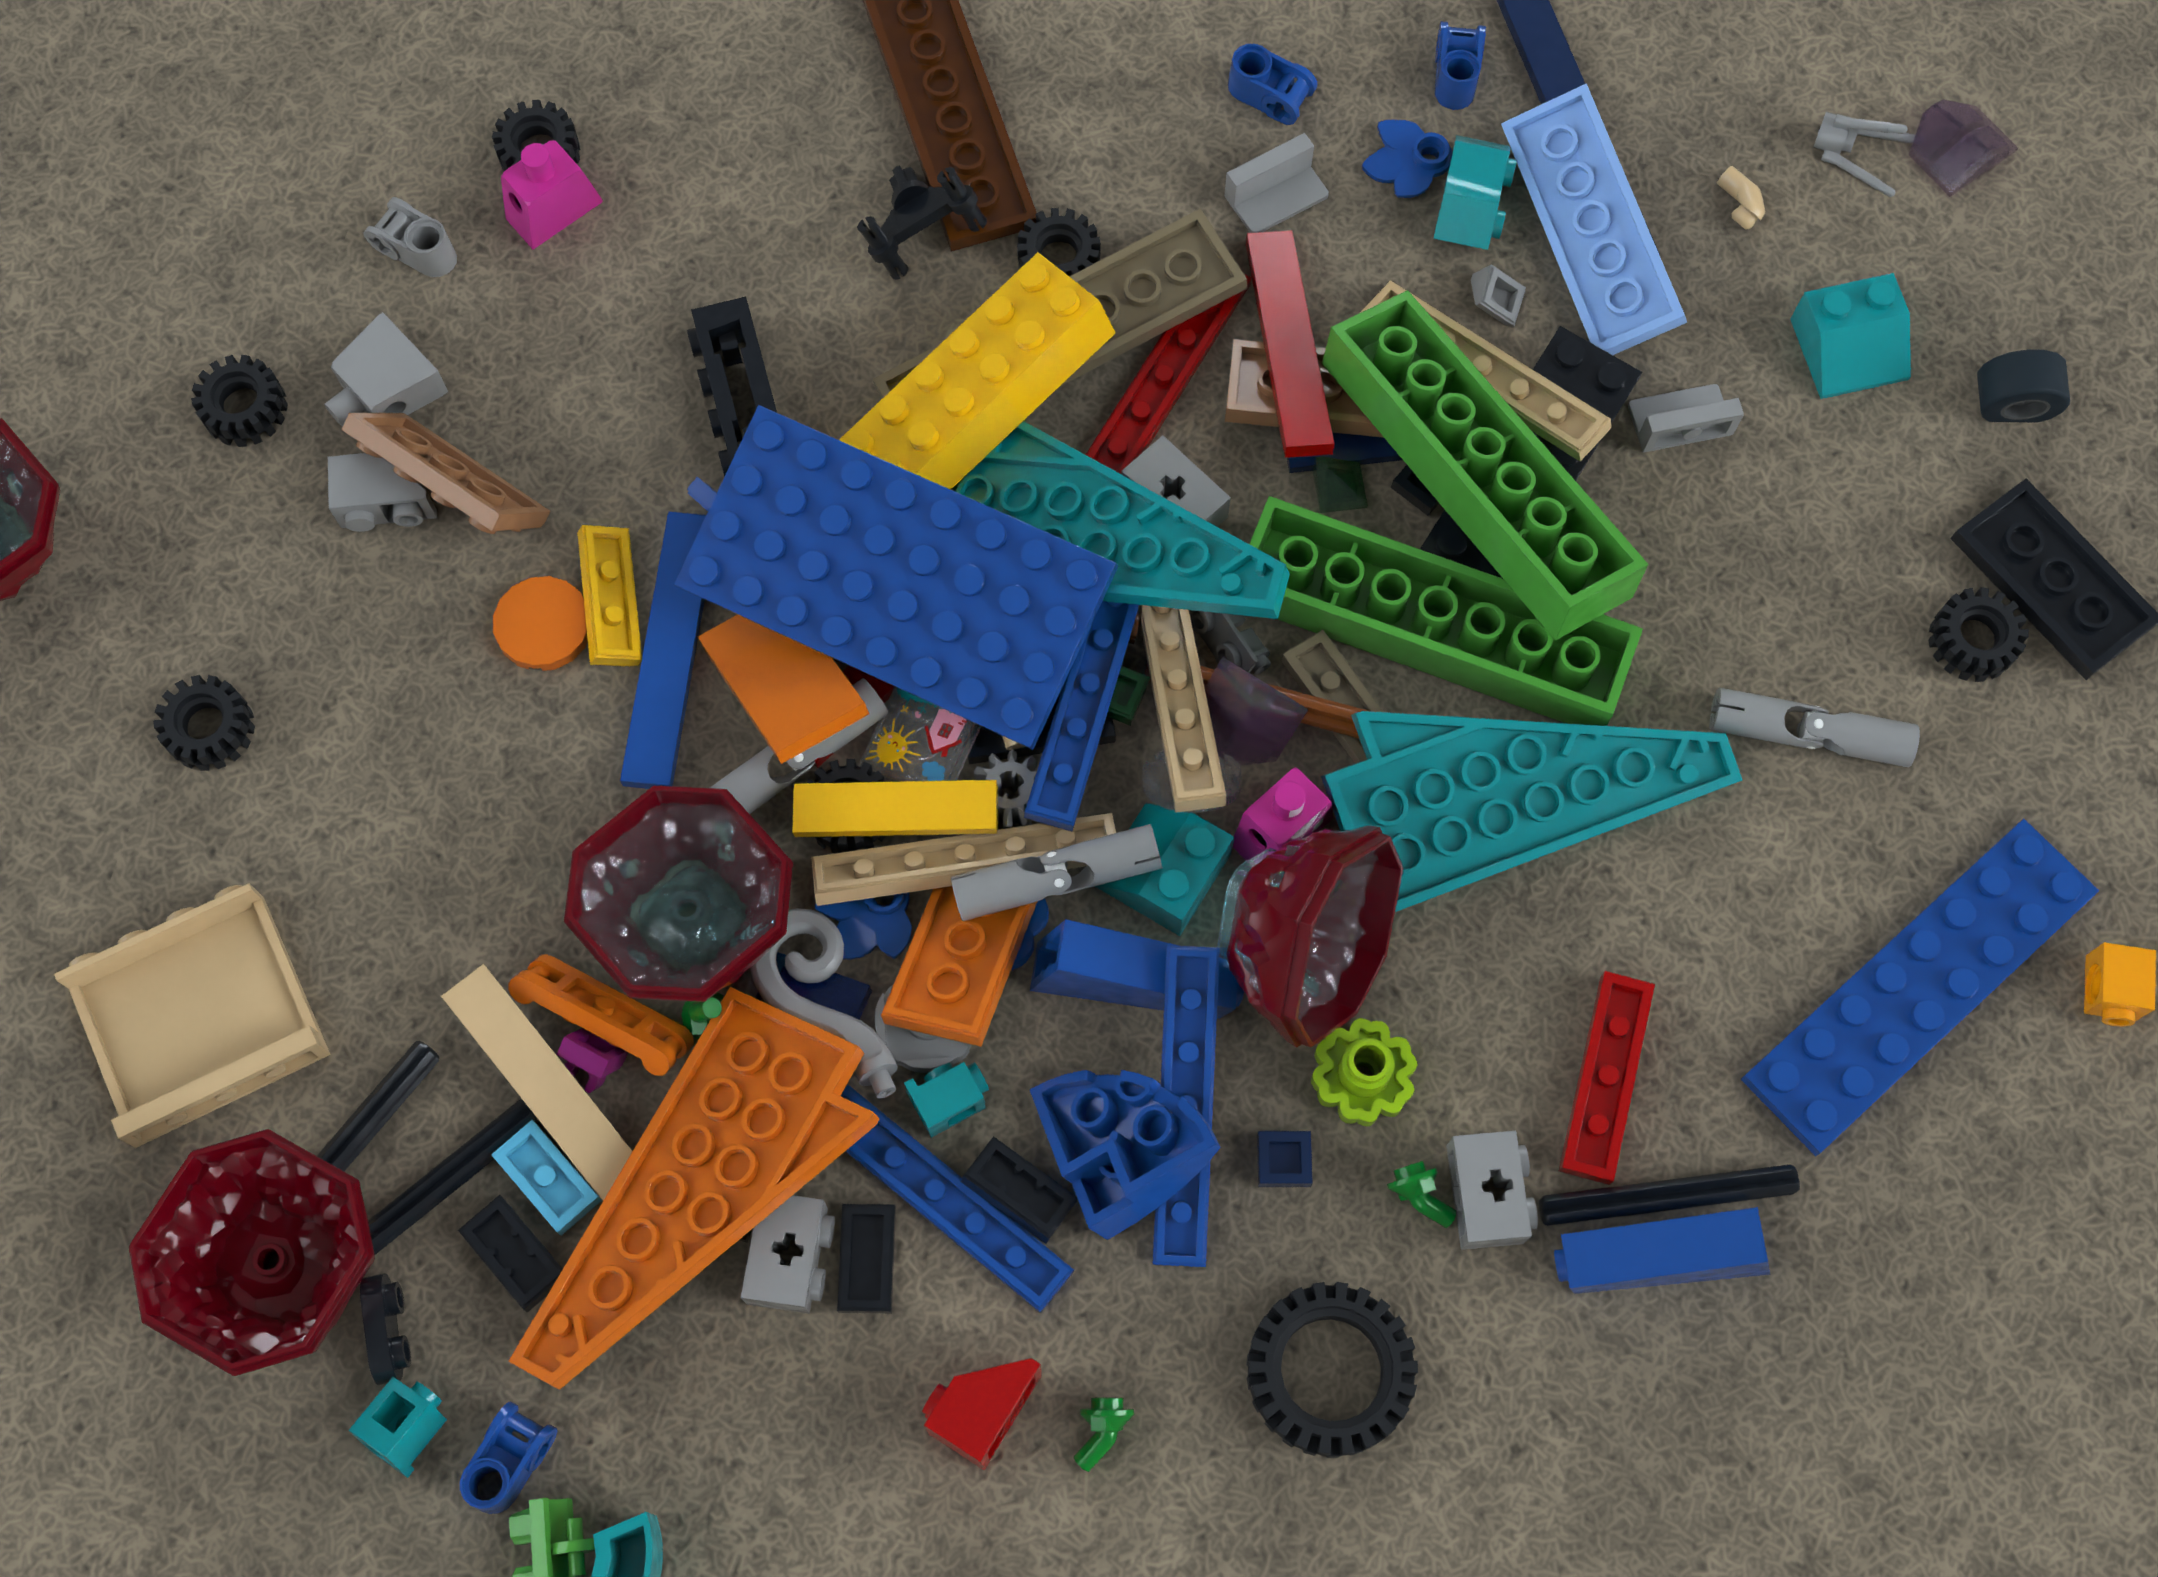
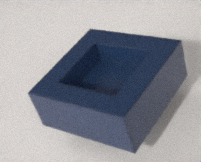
[1257,1131,1313,1187]

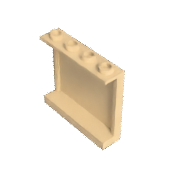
[54,883,331,1148]

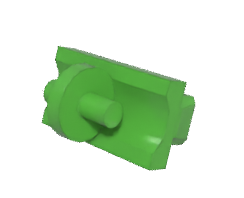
[509,1498,595,1577]

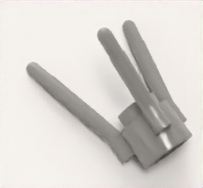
[1813,112,1925,197]

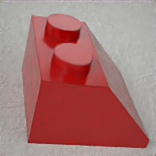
[922,1358,1042,1470]

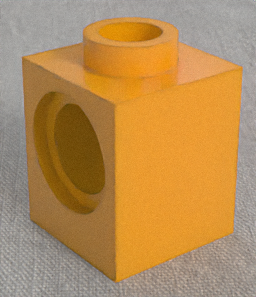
[2084,942,2156,1027]

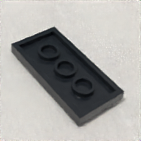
[1950,478,2158,680]

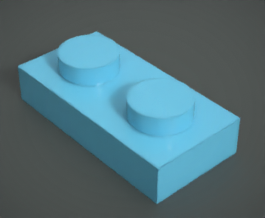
[491,1120,602,1236]

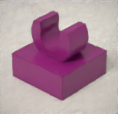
[556,1028,628,1093]

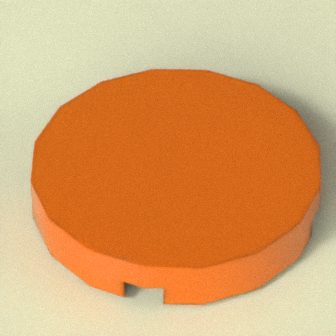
[493,576,588,671]

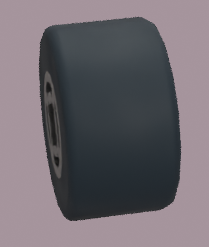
[1977,349,2070,423]

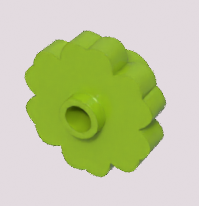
[1311,1018,1418,1126]

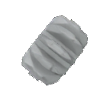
[973,749,1037,829]

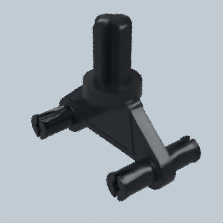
[857,165,987,280]

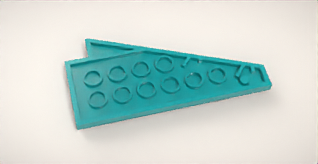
[951,421,1290,619]
[1321,711,1743,912]

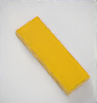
[577,525,642,667]

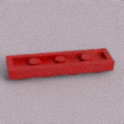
[1558,971,1655,1185]

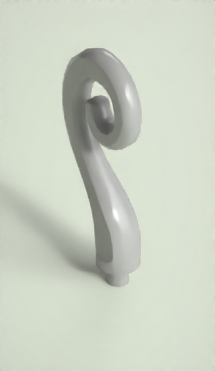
[750,908,898,1099]

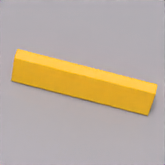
[792,780,998,837]

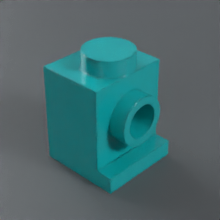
[904,1062,989,1138]
[349,1377,447,1478]

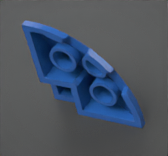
[1030,1070,1221,1240]

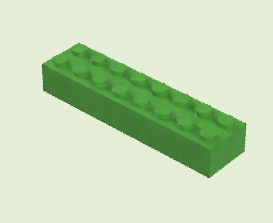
[1322,290,1649,640]
[1250,496,1643,726]

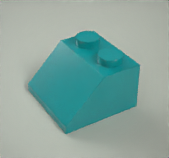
[1790,273,1911,399]
[1095,803,1235,936]

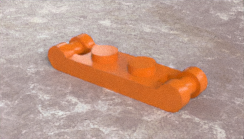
[508,954,694,1076]

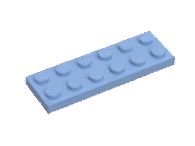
[1501,83,1687,355]

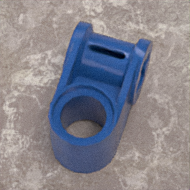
[1435,21,1486,110]
[1228,43,1318,125]
[460,1401,558,1514]

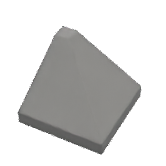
[1471,264,1526,327]

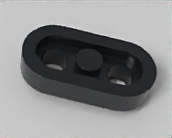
[360,1273,411,1385]

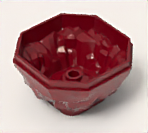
[129,1129,375,1376]

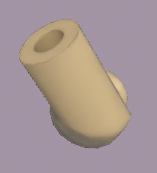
[1717,166,1766,230]

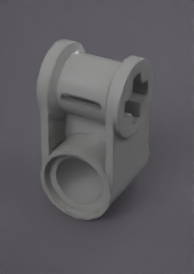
[363,197,457,277]

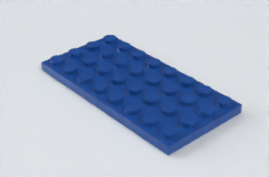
[674,405,1119,750]

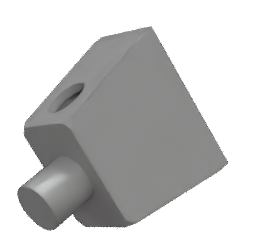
[324,312,448,427]

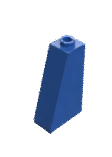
[1030,919,1244,1019]
[1554,1207,1771,1294]

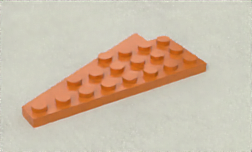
[508,987,879,1390]

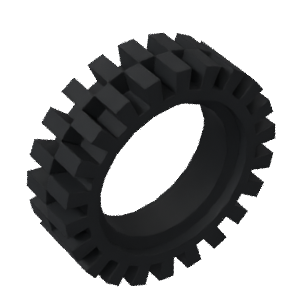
[1246,1282,1418,1458]

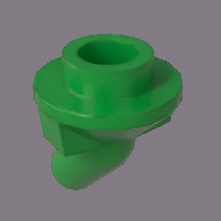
[681,992,724,1039]
[1387,1161,1456,1228]
[1074,1397,1134,1472]

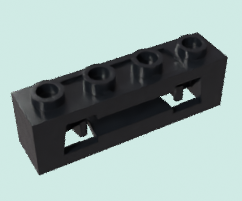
[687,296,777,477]

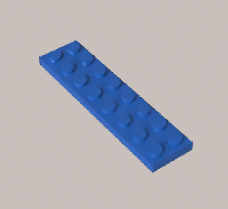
[1741,819,2099,1157]

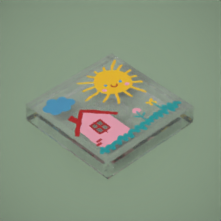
[858,687,982,782]

